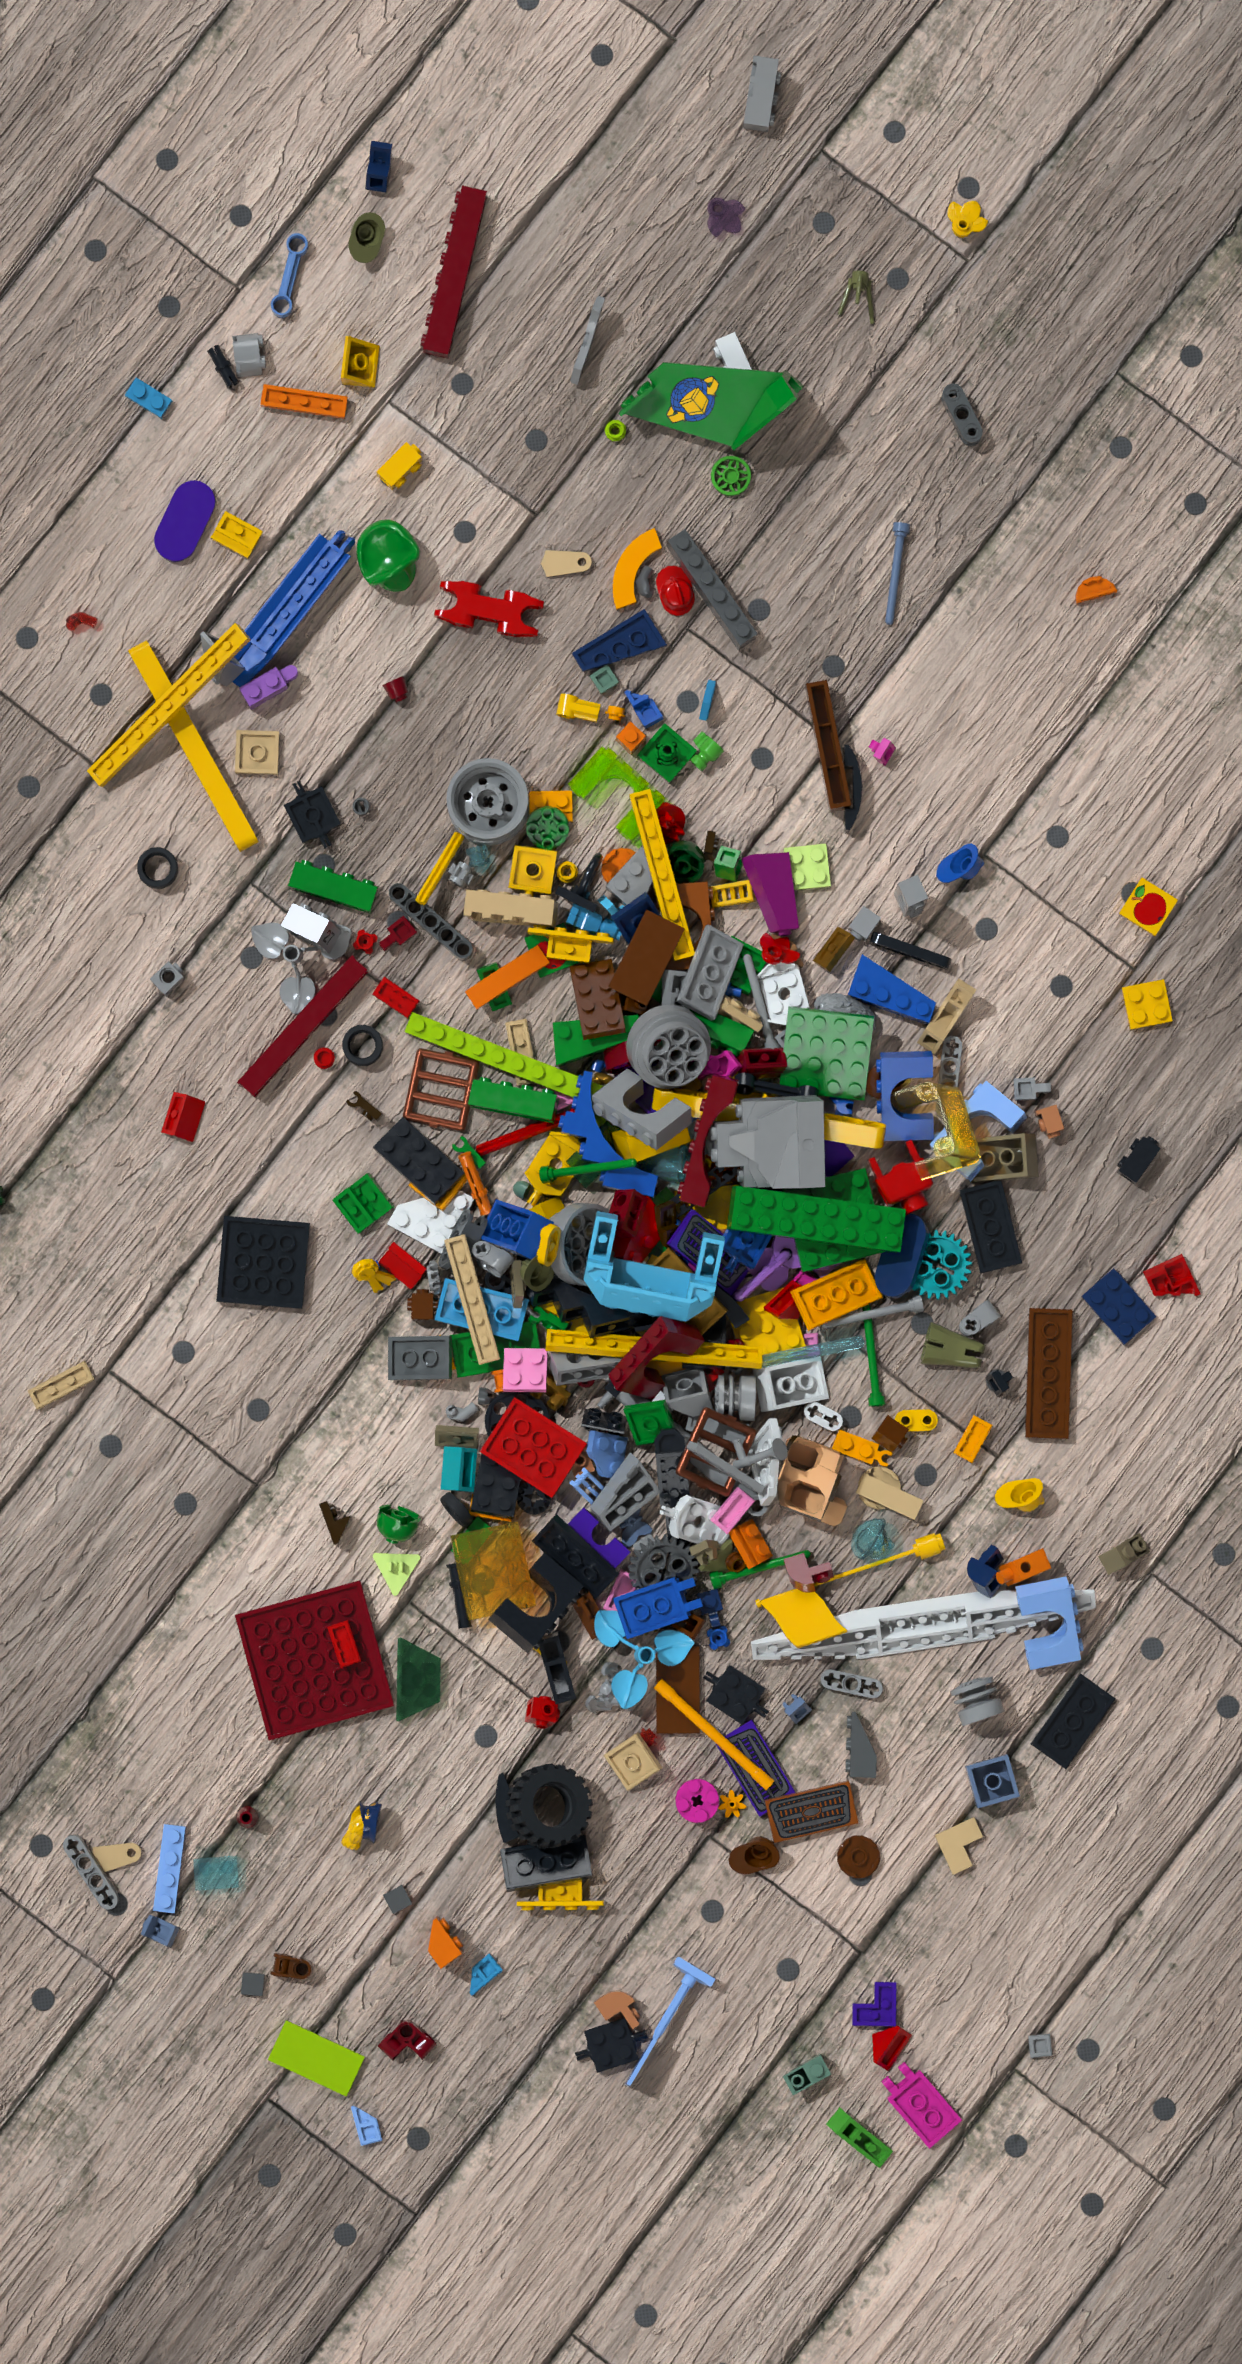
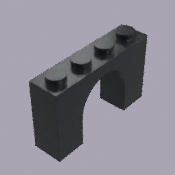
[488,1552,584,1653]

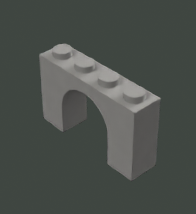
[592,1069,692,1150]

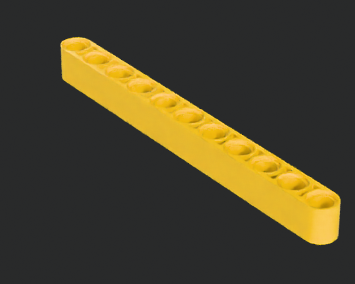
[128,640,259,852]
[652,1087,886,1148]

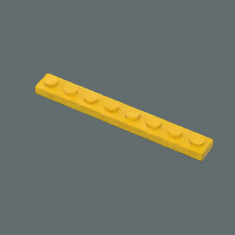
[629,789,695,961]

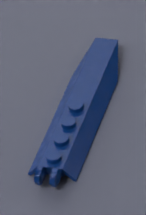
[233,530,355,687]

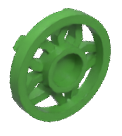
[711,456,751,496]

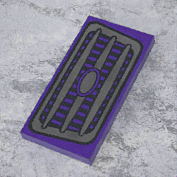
[667,1209,749,1296]
[715,1720,796,1817]

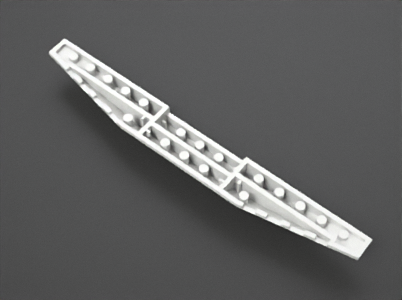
[751,1590,1096,1660]

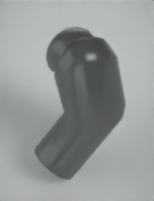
[636,565,654,598]

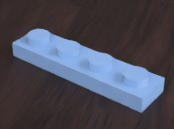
[153,1824,186,1914]

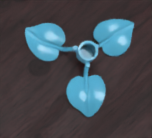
[594,1610,694,1709]

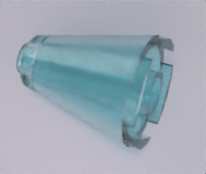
[635,1143,691,1185]

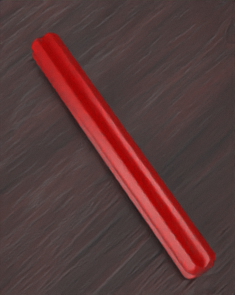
[476,1109,575,1157]

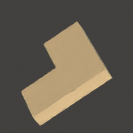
[934,1817,983,1875]

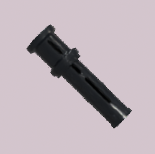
[446,1562,472,1629]

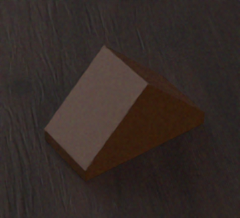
[670,1612,706,1640]

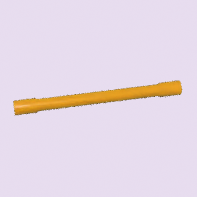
[654,1679,774,1790]

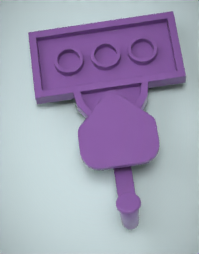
[729,1236,840,1302]

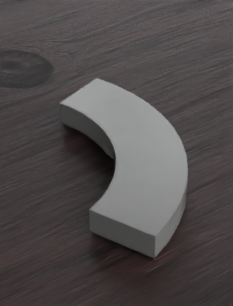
[570,296,605,385]

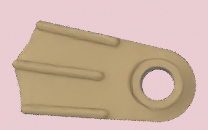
[541,550,592,577]
[92,1843,141,1872]

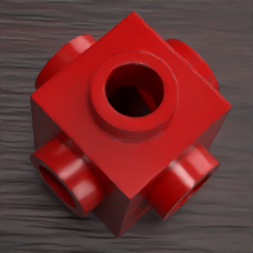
[525,1696,560,1729]

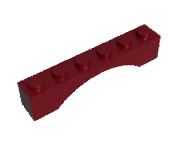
[677,1074,740,1207]

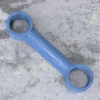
[271,233,308,318]

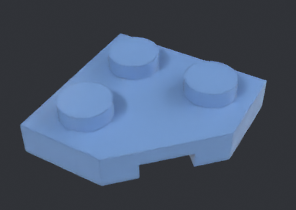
[586,1430,628,1478]

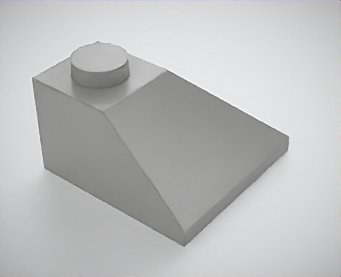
[200,631,245,687]
[661,1369,713,1417]

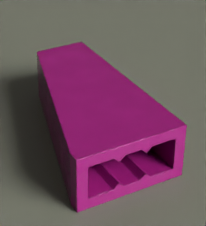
[741,852,799,936]

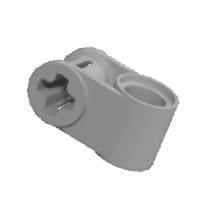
[472,1241,514,1278]
[959,1299,1001,1336]

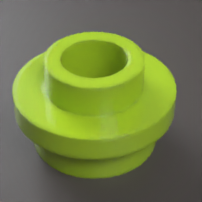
[605,420,626,442]

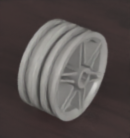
[446,758,529,846]

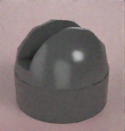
[353,798,371,815]
[478,1387,493,1405]

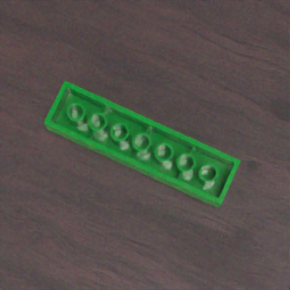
[727,1186,906,1253]

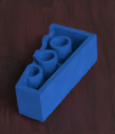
[847,954,936,1025]

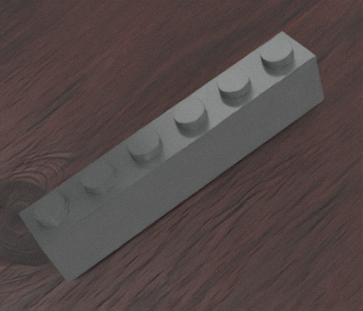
[666,529,758,651]

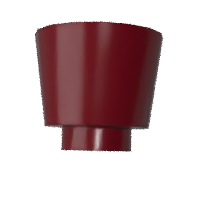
[382,676,408,703]

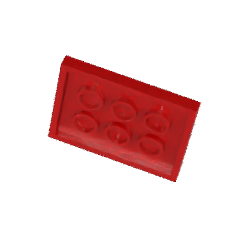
[480,1397,587,1499]

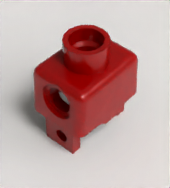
[868,1140,933,1215]

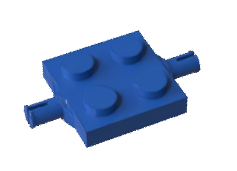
[723,1229,772,1273]

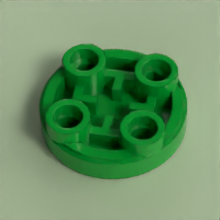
[526,806,569,850]

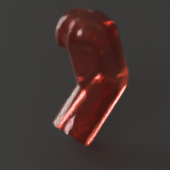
[65,612,98,631]

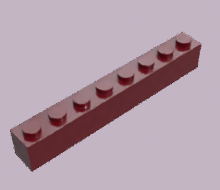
[420,185,487,359]

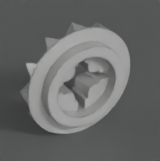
[427,1260,442,1295]

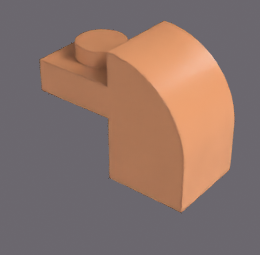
[594,1990,641,2029]

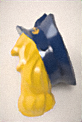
[341,1801,382,1850]

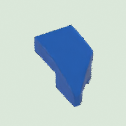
[624,690,664,729]

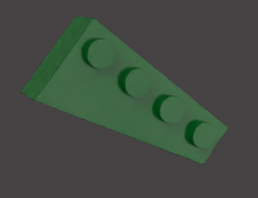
[553,1015,639,1067]

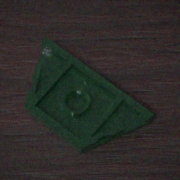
[396,1638,441,1721]

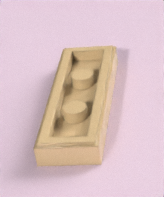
[505,1019,534,1086]
[28,1361,95,1410]
[856,1473,924,1520]

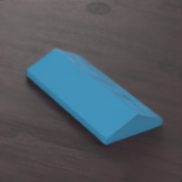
[435,1278,529,1341]

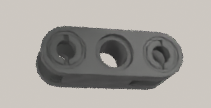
[941,383,983,447]
[438,1209,487,1273]

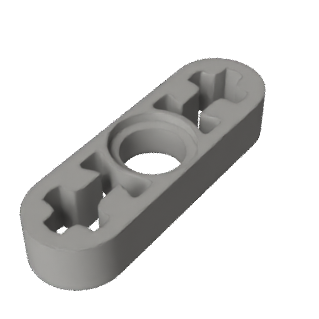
[820,1669,883,1698]

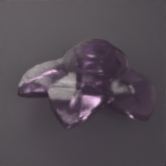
[707,198,745,237]

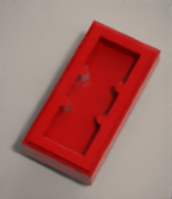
[372,977,420,1019]
[327,1620,361,1668]

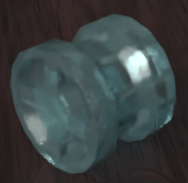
[466,845,490,867]

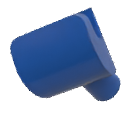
[829,1097,854,1117]

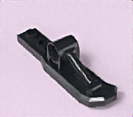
[654,1428,690,1554]

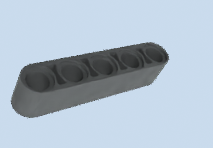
[389,883,473,961]

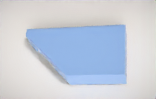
[351,2106,382,2146]

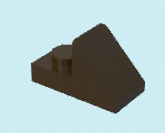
[319,1501,352,1545]

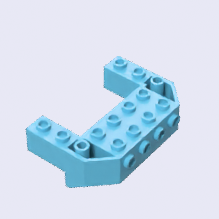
[584,1211,725,1322]

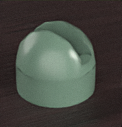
[513,1181,531,1199]

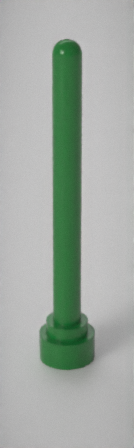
[539,1158,637,1184]
[862,1304,886,1407]
[709,1550,811,1590]

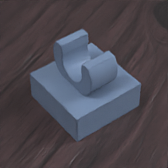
[783,1694,812,1724]

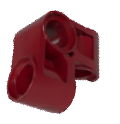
[378,2020,437,2061]

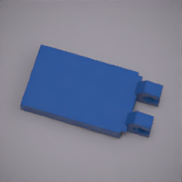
[613,1577,703,1639]

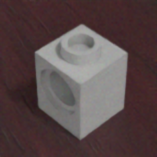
[848,906,881,941]
[150,961,185,996]

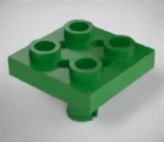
[637,723,697,784]

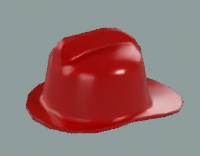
[656,566,695,616]

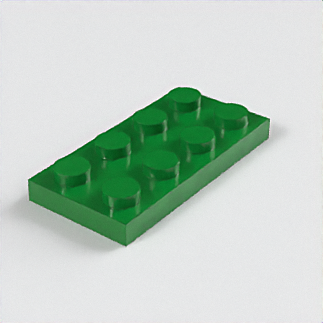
[450,1321,540,1378]

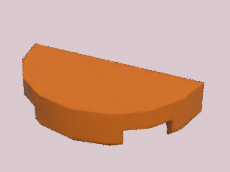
[1075,576,1117,604]
[601,848,636,883]

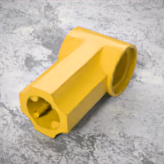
[556,694,601,723]

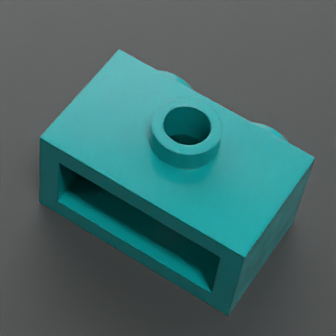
[440,1446,477,1492]

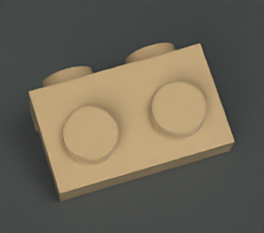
[718,995,763,1032]

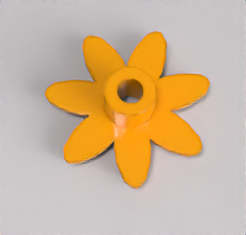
[718,1790,746,1818]

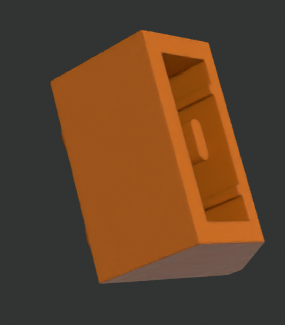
[428,1916,464,1969]

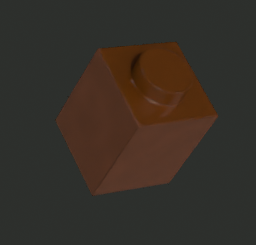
[871,1415,909,1453]

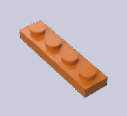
[260,384,348,419]

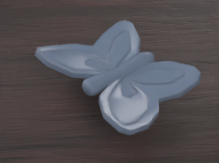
[619,1508,652,1548]

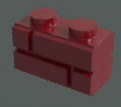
[737,1048,787,1078]

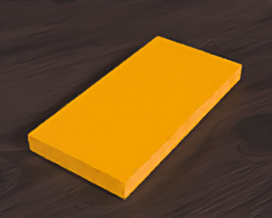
[790,1259,883,1331]

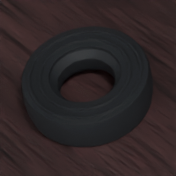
[440,1492,473,1528]

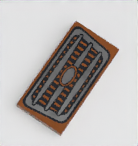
[764,1780,858,1843]

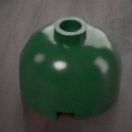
[667,840,705,884]

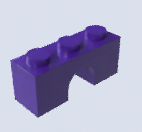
[568,1507,630,1569]

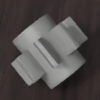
[448,861,474,888]

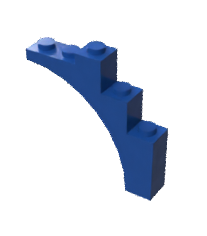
[558,1071,658,1198]

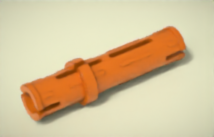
[458,1151,492,1216]

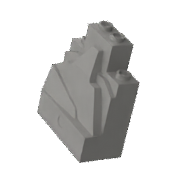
[710,1095,825,1189]

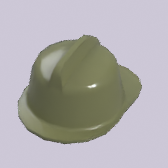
[348,212,385,263]
[520,1255,554,1291]

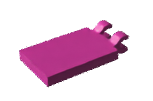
[881,2062,962,2149]

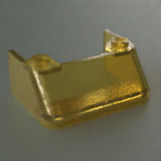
[893,1082,981,1181]

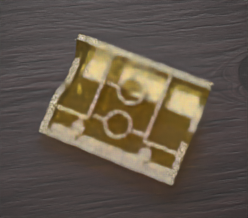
[450,1521,536,1621]

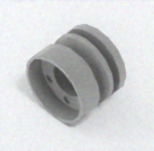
[714,1375,756,1421]
[950,1676,1005,1726]

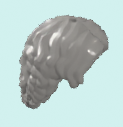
[814,993,876,1034]

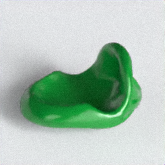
[356,519,420,592]

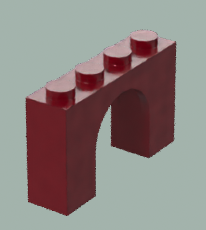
[608,1316,705,1400]

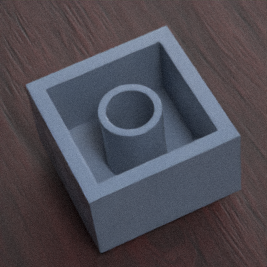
[965,1754,1020,1808]

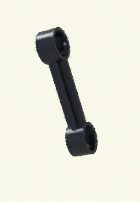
[734,1073,819,1097]

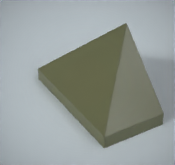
[698,1538,733,1572]

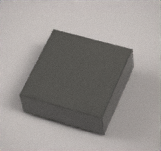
[383,1885,412,1914]
[241,1972,265,1996]

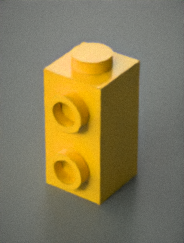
[376,442,422,490]

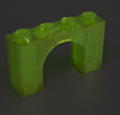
[568,747,665,844]

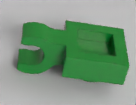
[452,1136,486,1170]
[528,1306,568,1331]

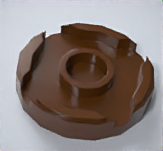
[837,1835,880,1878]

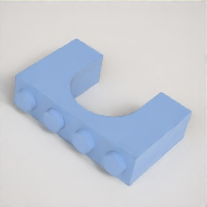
[929,1081,1027,1182]
[1015,1577,1084,1670]

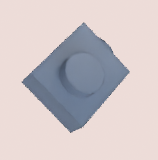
[141,1915,180,1948]

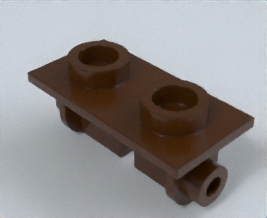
[571,1592,600,1640]

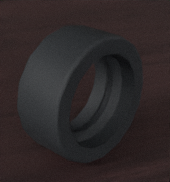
[137,847,178,889]
[342,1025,383,1066]

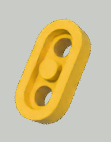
[537,1224,561,1267]
[894,1409,938,1432]

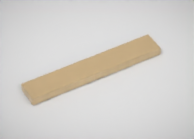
[444,1234,500,1365]

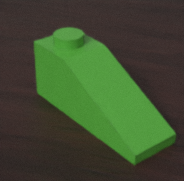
[826,2107,893,2168]

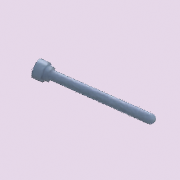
[885,522,910,625]

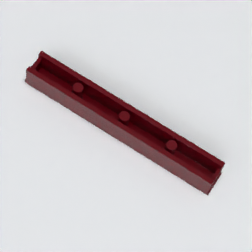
[237,955,368,1098]

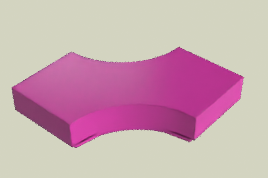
[688,1050,743,1080]

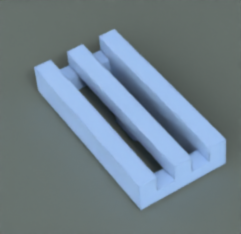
[570,1468,604,1505]

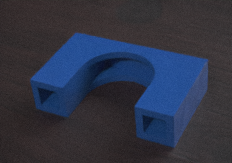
[876,1051,934,1141]

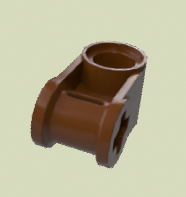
[270,1953,313,1979]

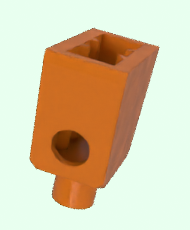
[996,1548,1051,1586]

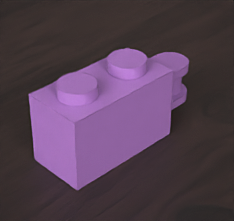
[239,665,298,710]

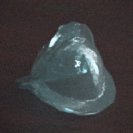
[851,1518,895,1560]

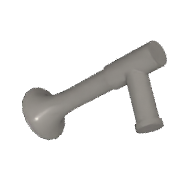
[732,1438,788,1470]

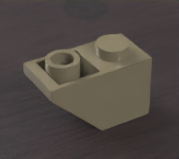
[1098,1533,1150,1575]

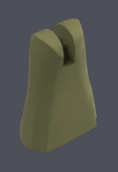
[921,1322,986,1368]

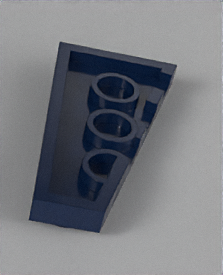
[572,609,667,672]

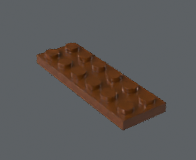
[1025,1308,1073,1439]

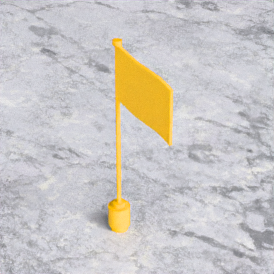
[755,1533,946,1649]

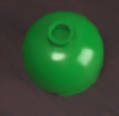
[376,1504,421,1544]

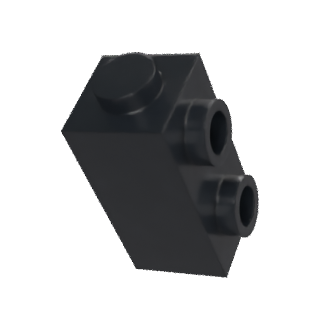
[1117,1136,1161,1185]

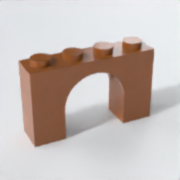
[657,882,715,971]

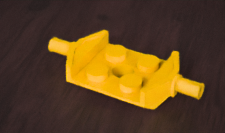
[524,1131,583,1207]

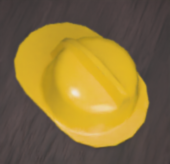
[995,1478,1045,1512]

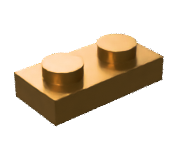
[813,927,855,972]

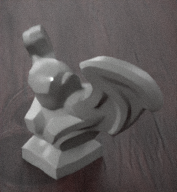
[585,1662,635,1714]

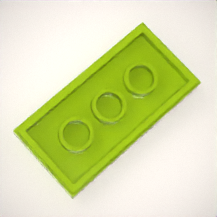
[268,2020,365,2097]

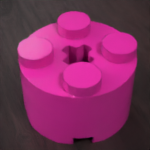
[675,1779,719,1823]

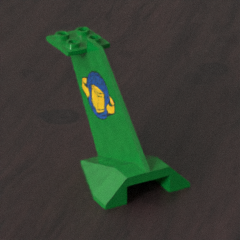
[619,362,803,450]

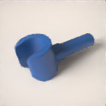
[590,1059,606,1073]

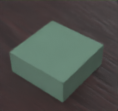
[589,665,619,695]

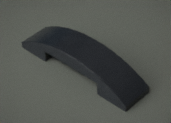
[844,745,862,833]

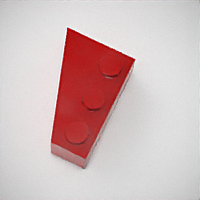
[611,1196,660,1263]

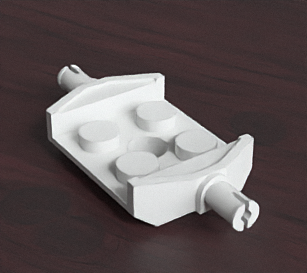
[660,1495,730,1546]

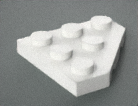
[387,1191,475,1254]
[748,1418,782,1506]

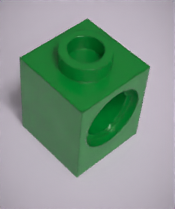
[714,846,743,882]

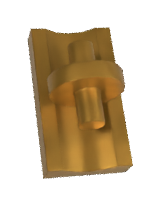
[530,1374,571,1411]

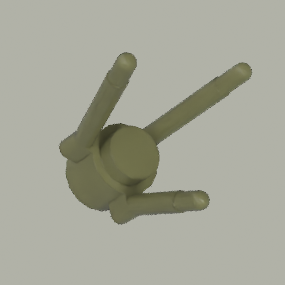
[838,271,874,324]

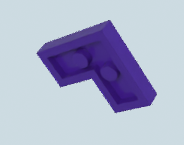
[852,1982,896,2026]

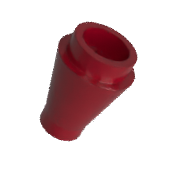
[237,1806,258,1828]

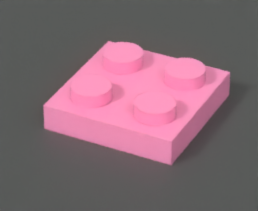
[503,1348,548,1392]

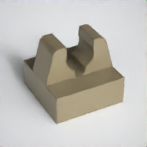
[689,1540,720,1565]

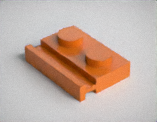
[729,1519,773,1569]

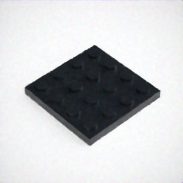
[216,1216,310,1309]

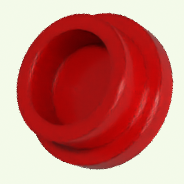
[314,1047,335,1069]

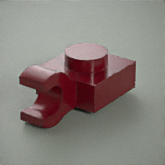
[379,915,417,951]

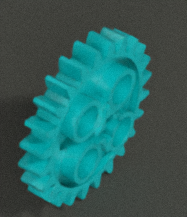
[913,1230,973,1300]

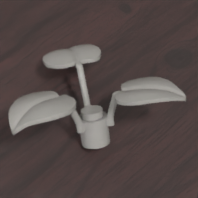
[251,923,352,1014]

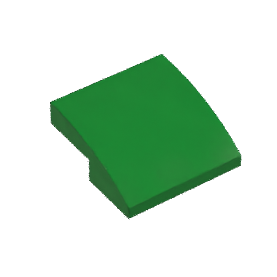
[730,936,766,996]
[332,1173,395,1234]

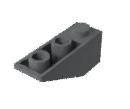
[845,1711,877,1778]

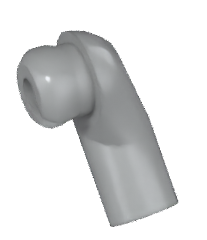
[446,1402,479,1422]

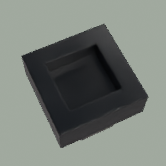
[985,1370,1013,1396]

